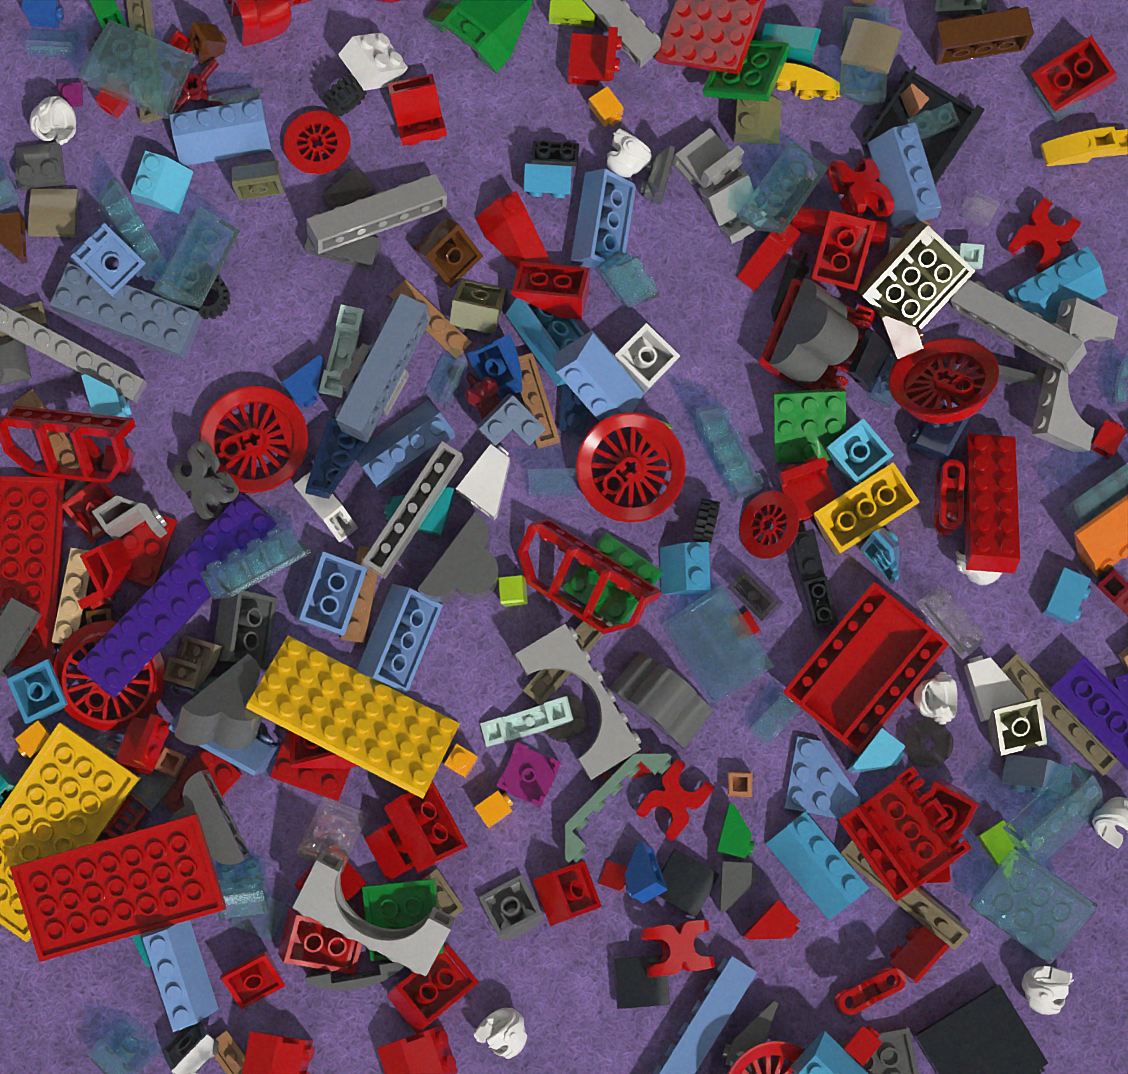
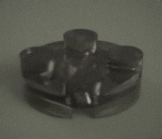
[544,694,588,743]
[904,719,954,768]

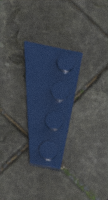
[559,348,609,437]
[305,416,374,499]

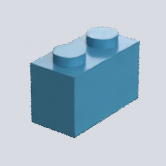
[524,162,572,198]
[1042,567,1092,625]

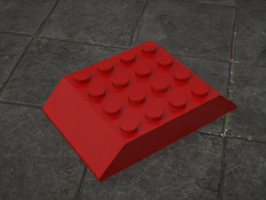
[782,582,950,755]

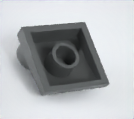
[15,141,66,191]
[641,146,675,205]
[0,336,32,386]
[478,874,544,941]
[162,1020,219,1074]

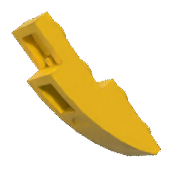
[775,62,843,100]
[1040,126,1128,166]

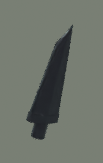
[771,251,810,322]

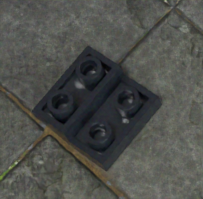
[531,140,579,167]
[848,330,890,393]
[658,849,720,917]
[613,955,670,1009]

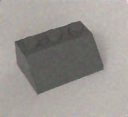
[214,589,277,669]

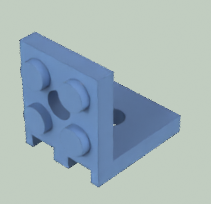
[71,223,146,298]

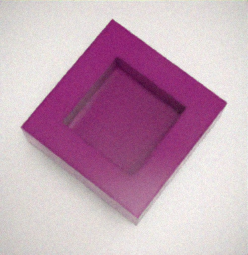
[58,82,83,107]

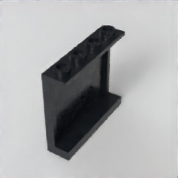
[862,65,985,185]
[913,984,1049,1074]

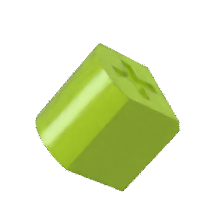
[499,575,528,607]

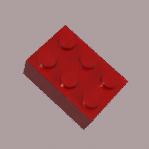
[384,782,468,873]

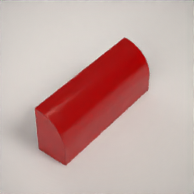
[791,204,887,249]

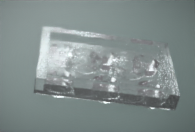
[916,584,986,660]
[296,797,369,873]

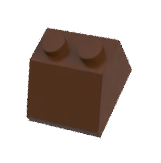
[413,217,483,288]

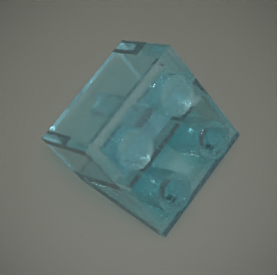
[596,250,659,308]
[216,858,269,919]

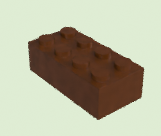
[930,6,1034,65]

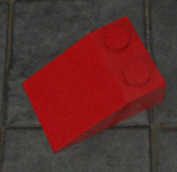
[1031,35,1117,112]
[810,210,876,290]
[511,261,590,320]
[289,730,358,769]
[278,907,362,975]
[386,944,479,1034]

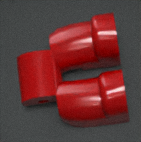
[227,0,312,47]

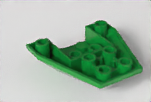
[426,0,534,74]

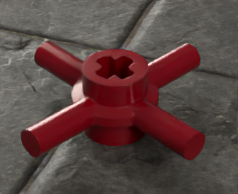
[164,59,223,114]

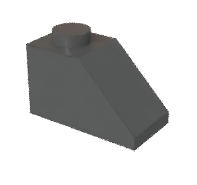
[719,861,756,912]

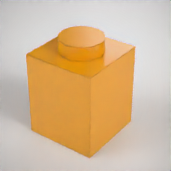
[588,86,624,128]
[15,720,52,759]
[444,744,478,779]
[474,791,513,828]

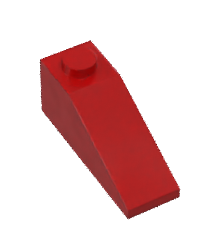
[737,219,801,292]

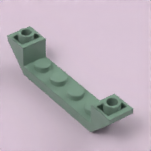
[565,753,672,863]

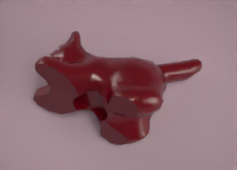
[464,373,501,420]

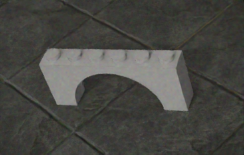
[1031,298,1118,452]
[514,624,641,780]
[293,850,456,976]

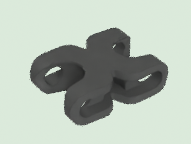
[171,442,239,521]

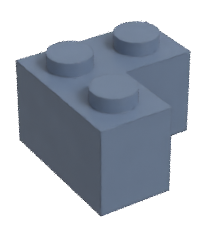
[476,394,546,446]
[1001,754,1074,801]

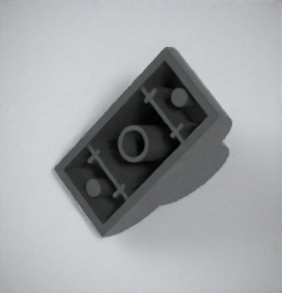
[769,279,858,385]
[418,512,499,603]
[609,651,714,749]
[175,654,262,750]
[169,769,251,865]

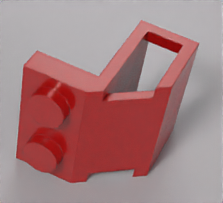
[568,27,622,86]
[388,74,447,146]
[778,456,837,524]
[77,539,132,610]
[115,714,171,775]
[377,1025,458,1074]
[242,1031,314,1074]

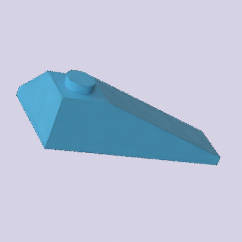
[860,528,900,585]

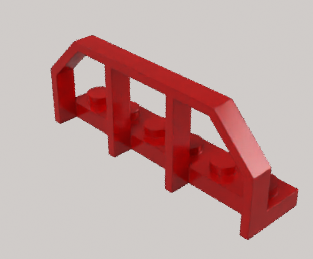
[0,405,136,484]
[517,518,662,634]

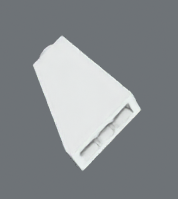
[456,444,510,521]
[294,472,358,543]
[964,656,1028,722]

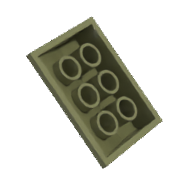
[855,220,975,329]

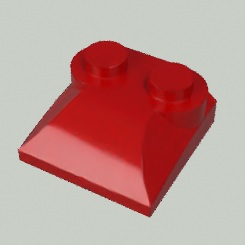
[61,482,127,543]

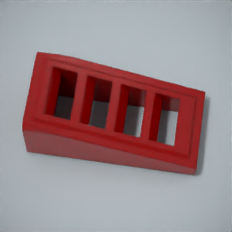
[102,792,152,838]

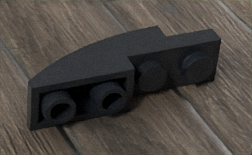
[792,529,838,628]

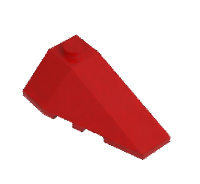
[475,191,552,268]
[929,779,979,836]

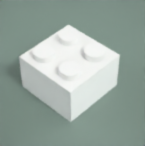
[338,32,408,91]
[615,323,680,395]

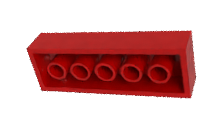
[963,433,1020,574]

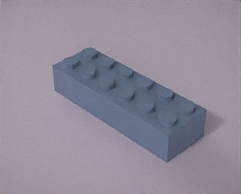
[50,263,202,361]
[335,294,431,443]

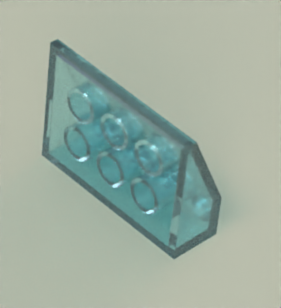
[78,20,196,120]
[661,584,774,706]
[1003,762,1104,873]
[968,846,1098,964]

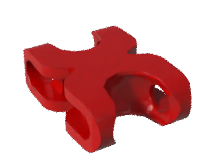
[826,158,895,217]
[1007,197,1081,273]
[934,459,965,536]
[636,758,714,842]
[640,919,716,977]
[834,968,906,1015]

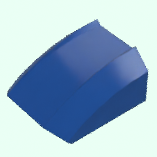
[467,334,522,399]

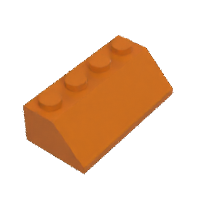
[1074,494,1128,576]

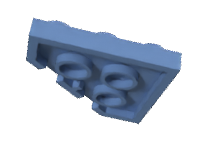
[784,736,861,819]

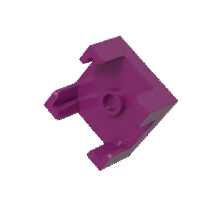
[496,742,561,808]

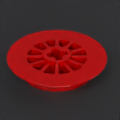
[284,111,351,174]
[740,491,799,559]

